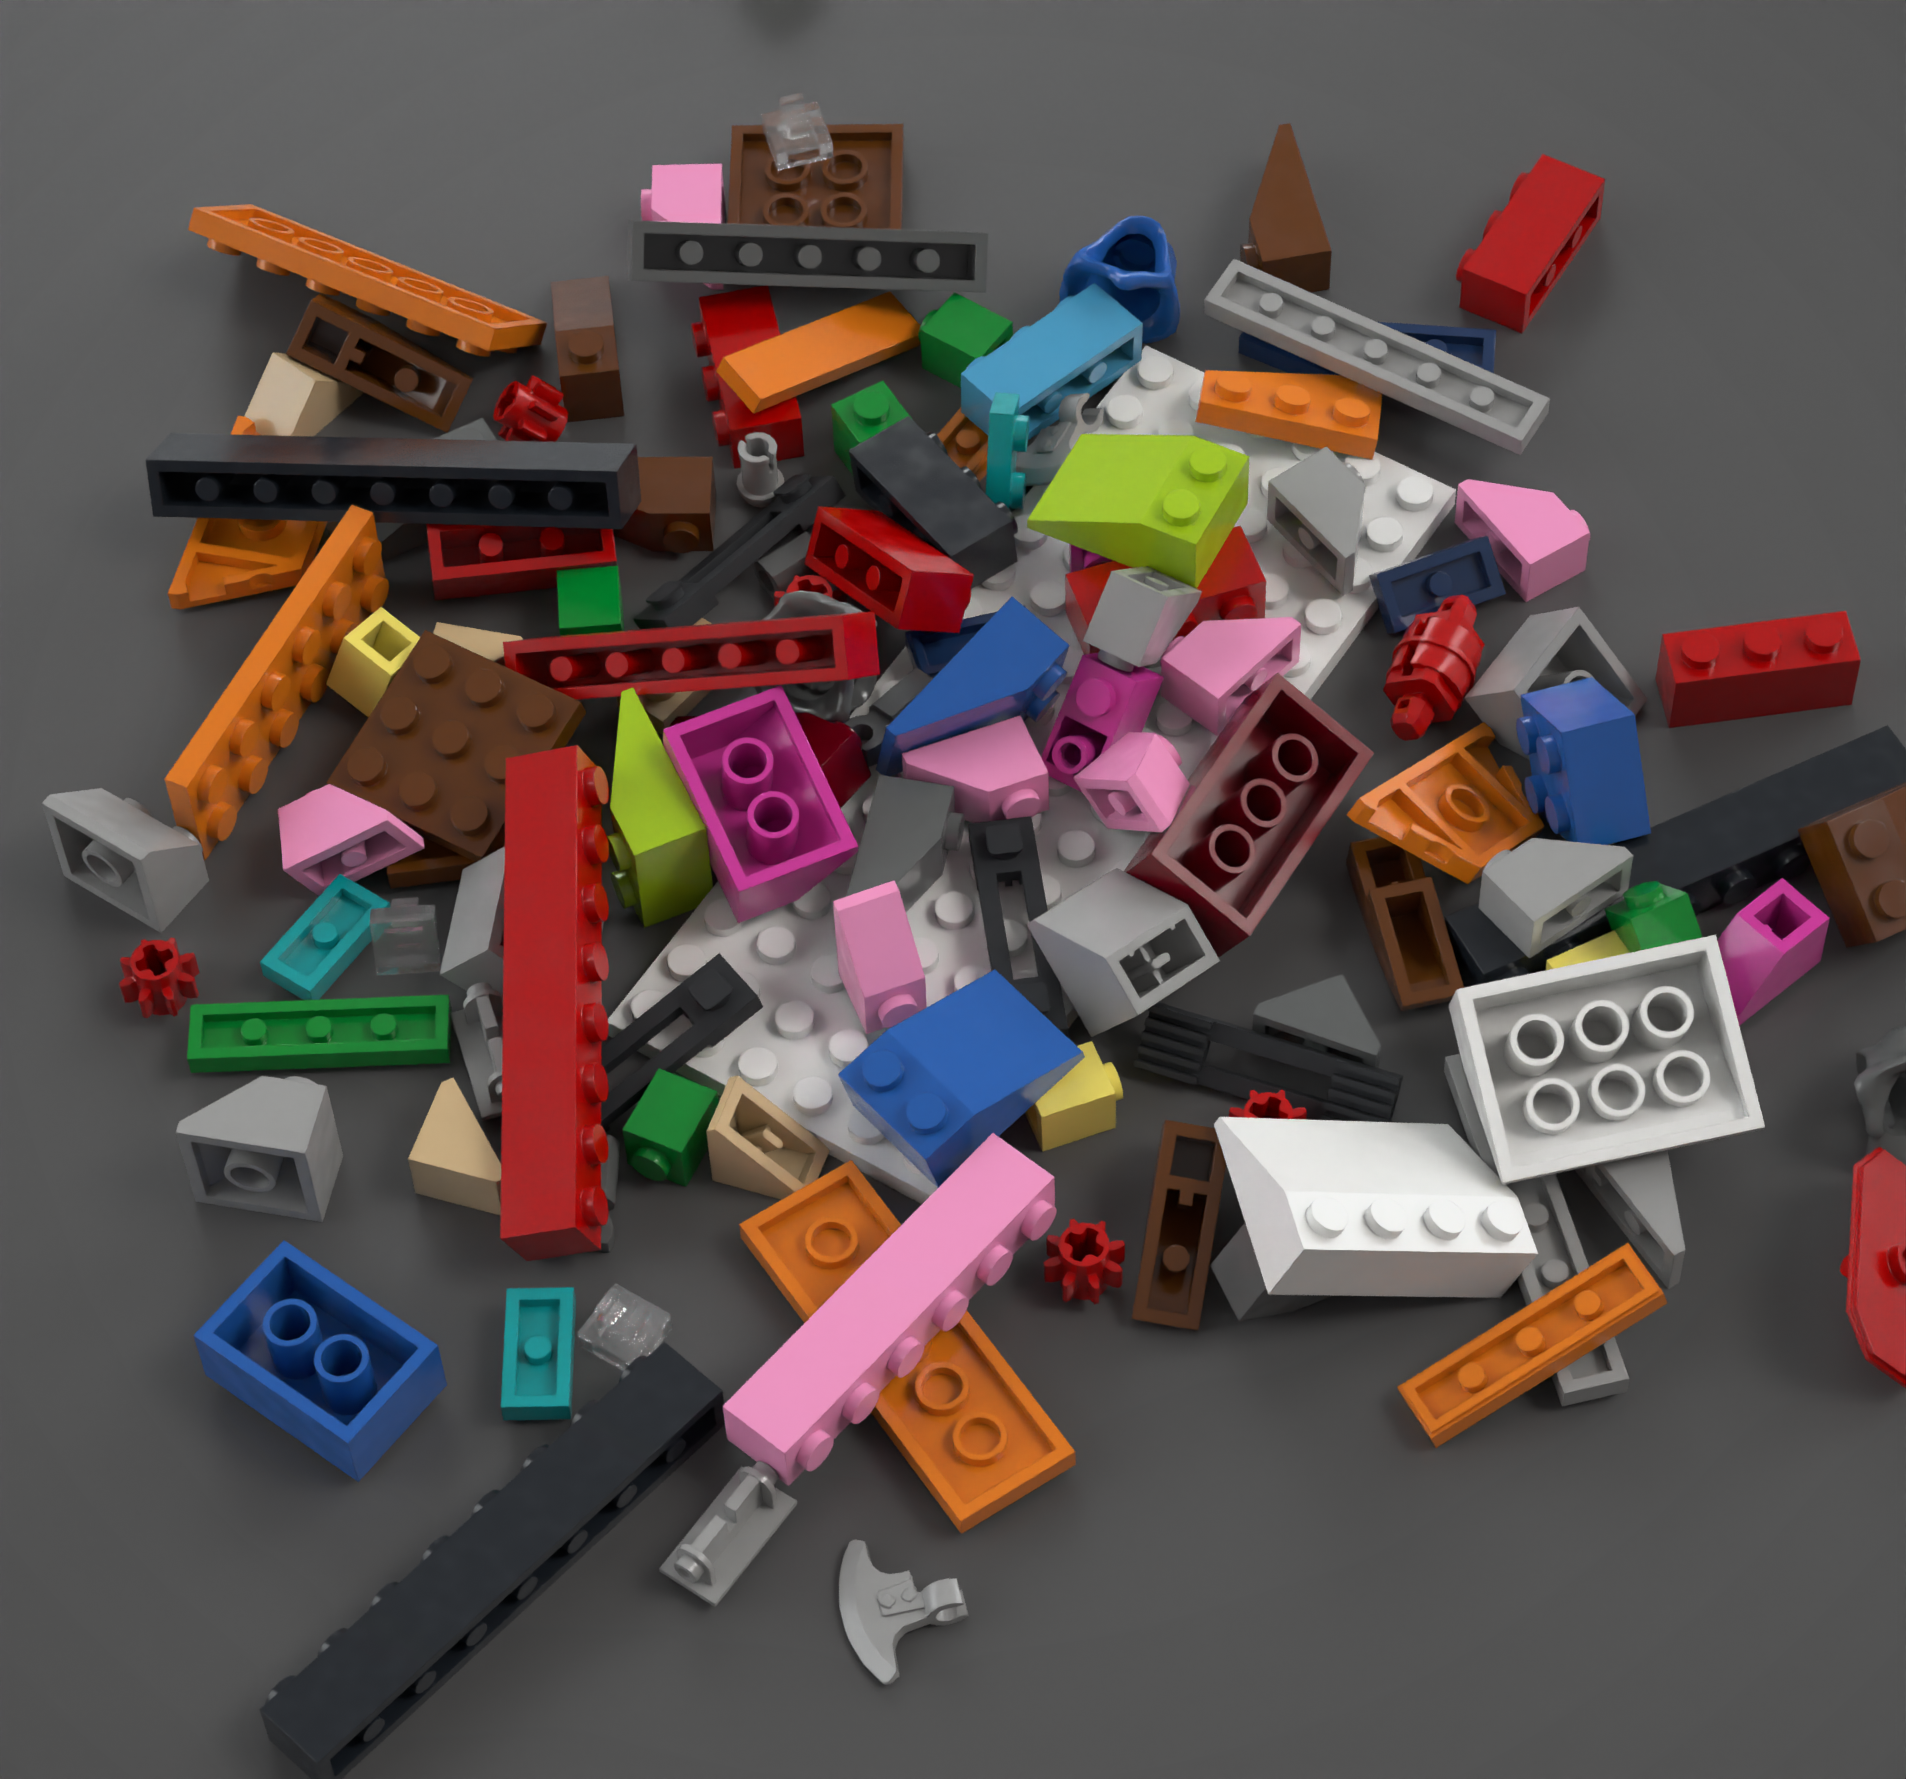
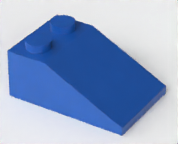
[876,597,1070,776]
[838,970,1085,1188]

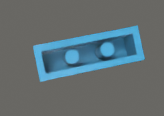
[961,283,1143,440]

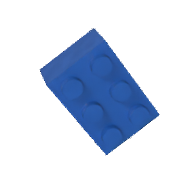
[193,1240,447,1482]

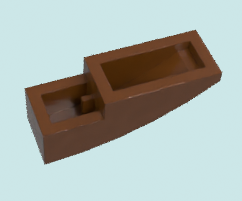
[1346,836,1464,1011]

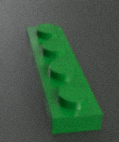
[187,994,452,1073]

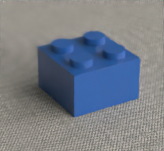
[1516,677,1651,845]

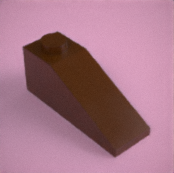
[1240,123,1332,292]
[551,276,625,423]
[286,293,474,433]
[613,457,716,553]
[1131,1120,1226,1331]

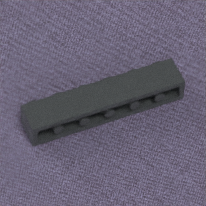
[627,220,988,293]

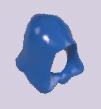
[1059,215,1180,344]

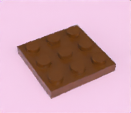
[727,124,904,229]
[326,630,586,862]

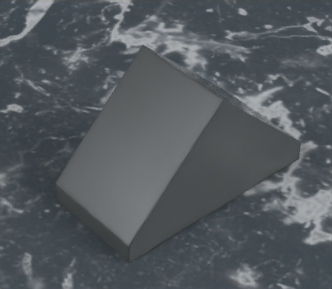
[1252,974,1381,1068]

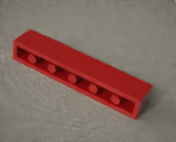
[503,611,880,699]

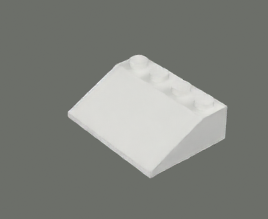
[1449,935,1765,1185]
[1214,1117,1538,1298]

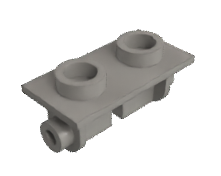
[451,983,503,1121]
[659,1461,797,1607]

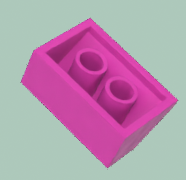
[663,685,858,923]

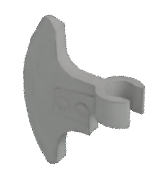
[1016,393,1103,486]
[839,1540,969,1685]

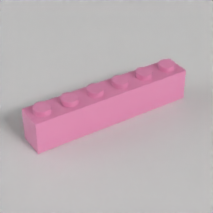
[723,1133,1057,1486]

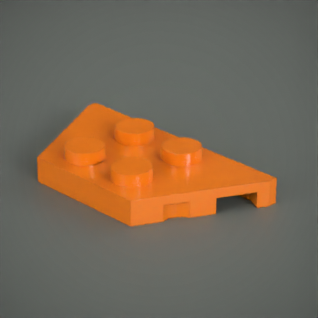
[168,416,328,610]
[1347,722,1545,884]

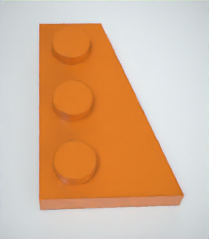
[1195,370,1382,460]

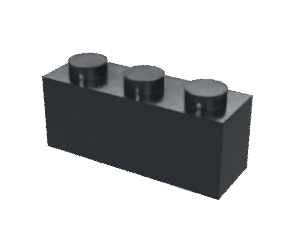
[849,416,1018,589]

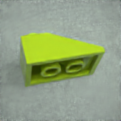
[1027,434,1250,589]
[607,688,713,928]

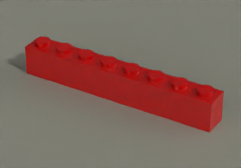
[500,745,609,1261]

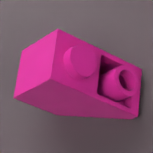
[1041,653,1164,793]
[1717,878,1830,1026]

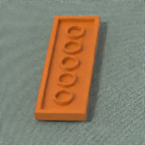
[188,204,547,357]
[164,505,389,861]
[739,1160,1076,1534]

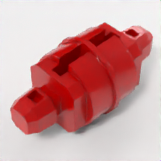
[1383,595,1485,741]

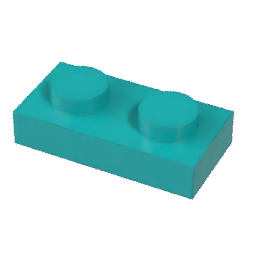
[986,392,1029,513]
[260,874,393,1000]
[501,1287,576,1420]

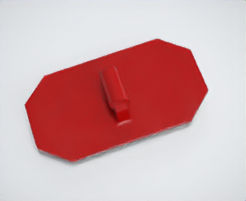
[1840,1147,1906,1388]

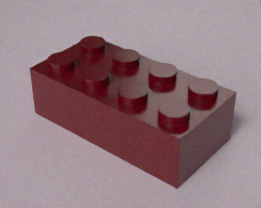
[1124,673,1374,958]

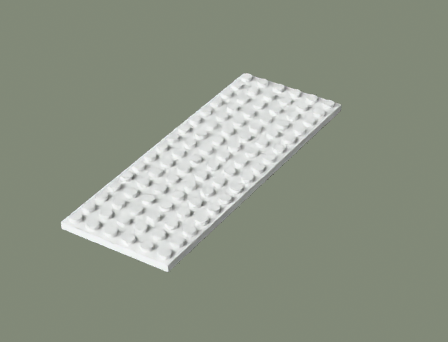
[608,346,1456,1204]

